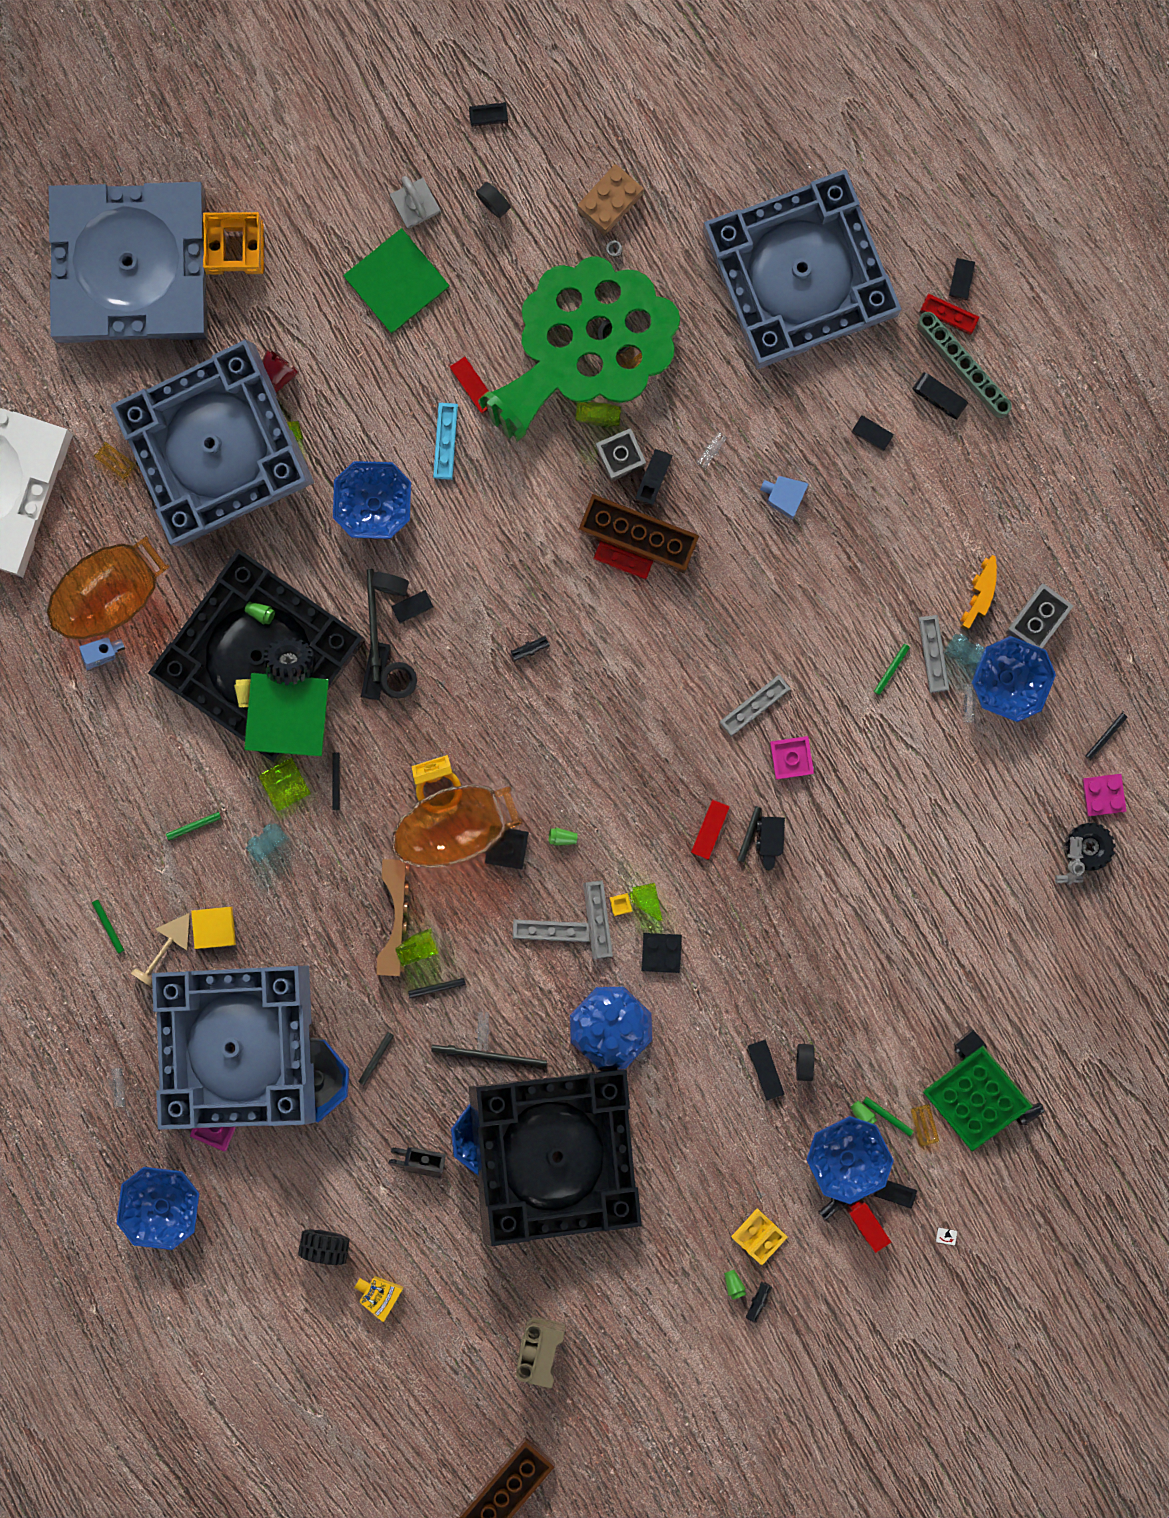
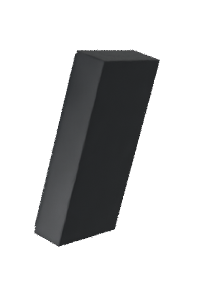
[469,102,508,127]
[948,258,975,300]
[851,415,894,452]
[391,590,434,624]
[874,1180,918,1209]

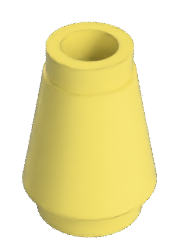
[234,679,251,707]

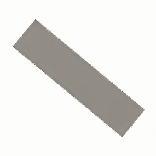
[918,615,949,693]
[719,675,791,737]
[583,880,613,959]
[513,919,590,942]

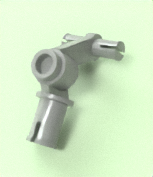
[1055,837,1085,885]

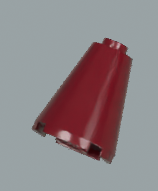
[262,350,299,393]

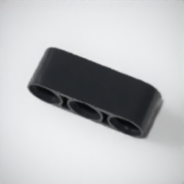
[912,372,968,420]

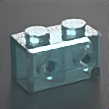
[943,633,985,671]
[246,823,290,863]

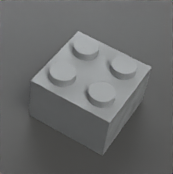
[596,428,646,482]

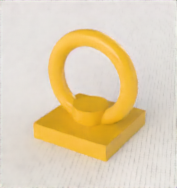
[411,755,462,813]

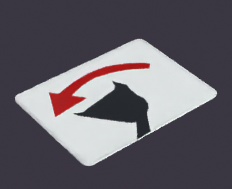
[936,1228,957,1245]

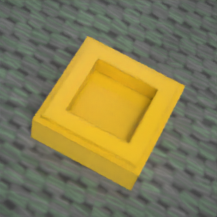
[609,893,633,916]

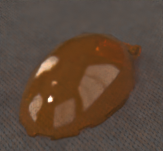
[47,536,170,640]
[391,784,523,868]

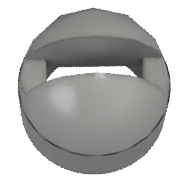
[606,240,622,257]

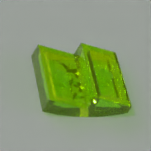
[258,757,311,812]

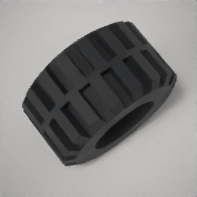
[298,1229,350,1265]

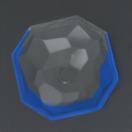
[310,1038,350,1122]

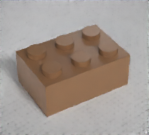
[577,163,644,236]

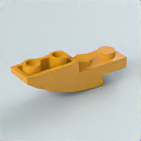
[960,555,997,631]

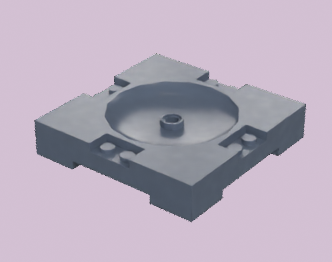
[703,169,902,369]
[49,182,208,343]
[111,339,314,547]
[152,965,316,1130]

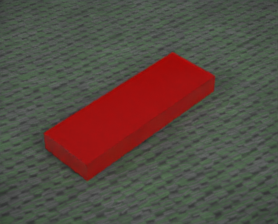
[919,293,980,335]
[450,356,489,415]
[593,541,653,580]
[691,799,730,860]

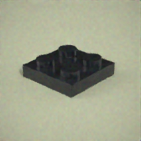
[485,825,529,870]
[641,933,682,973]

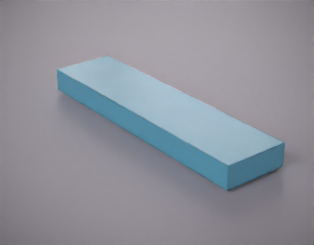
[433,403,458,480]

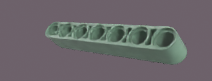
[917,312,1012,418]

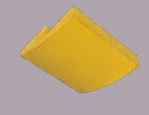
[191,907,236,949]
[731,1208,788,1265]

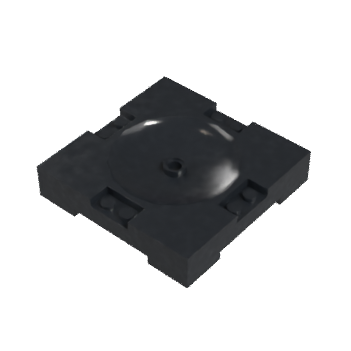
[148,548,365,764]
[468,1069,642,1247]

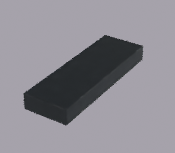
[360,642,391,701]
[747,1039,785,1101]

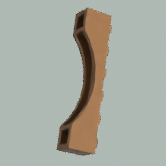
[376,859,410,976]

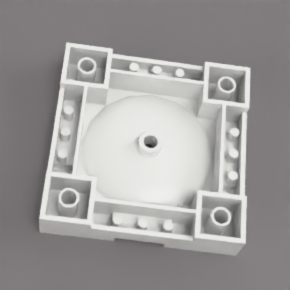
[0,408,73,578]

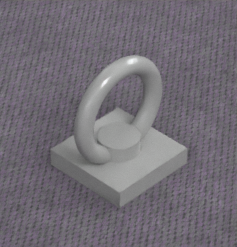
[390,176,441,229]

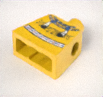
[354,1276,404,1322]

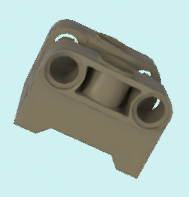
[516,1317,565,1389]

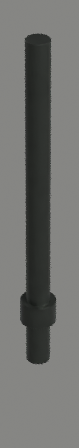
[366,569,381,682]
[431,1044,547,1068]

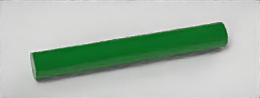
[873,644,910,696]
[166,812,222,841]
[92,900,125,954]
[862,1096,914,1137]

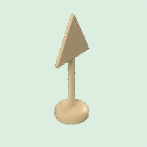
[131,913,190,989]

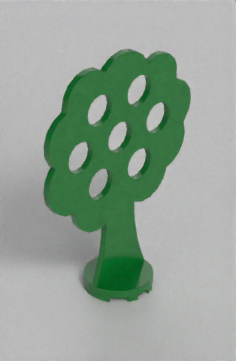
[478,256,680,443]

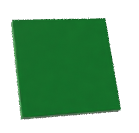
[343,228,450,334]
[244,673,329,757]
[923,1046,1033,1152]

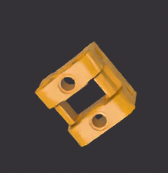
[203,212,264,275]

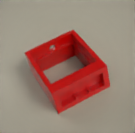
[845,1199,892,1253]

